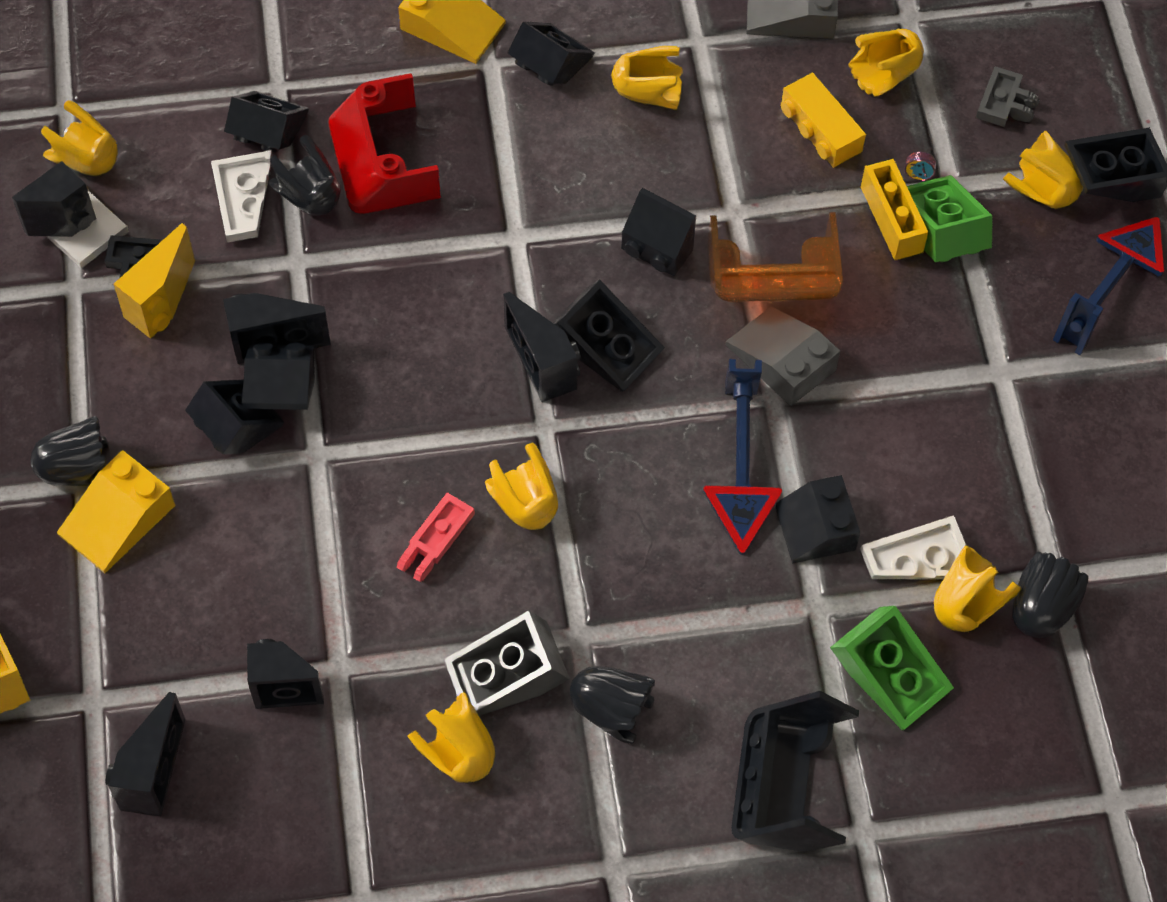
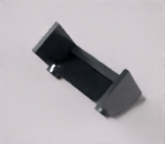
[731,691,859,852]

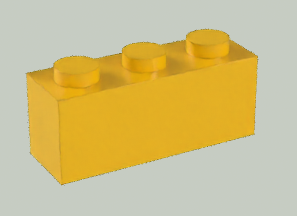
[781,72,866,168]
[861,159,928,260]

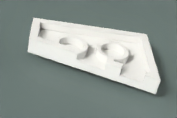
[211,150,272,243]
[860,515,966,579]

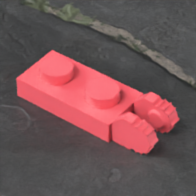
[396,493,475,582]

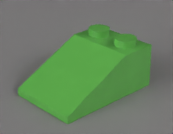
[907,175,992,262]
[830,606,954,730]

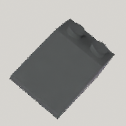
[746,0,838,39]
[725,306,840,407]
[444,610,570,716]

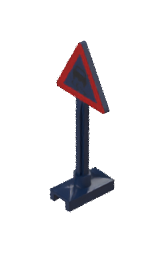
[1053,217,1164,355]
[703,359,782,555]

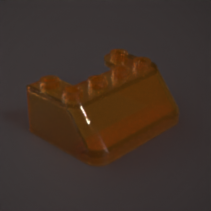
[708,212,843,302]

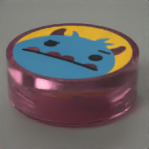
[905,152,936,181]

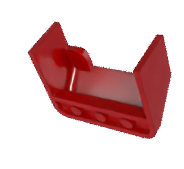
[328,73,441,214]

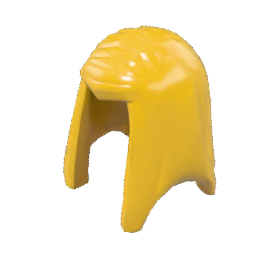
[848,29,924,97]
[611,46,683,110]
[41,100,118,176]
[1003,131,1083,209]
[485,443,558,530]
[934,545,1021,632]
[407,692,495,783]

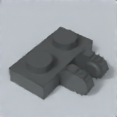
[976,66,1040,127]

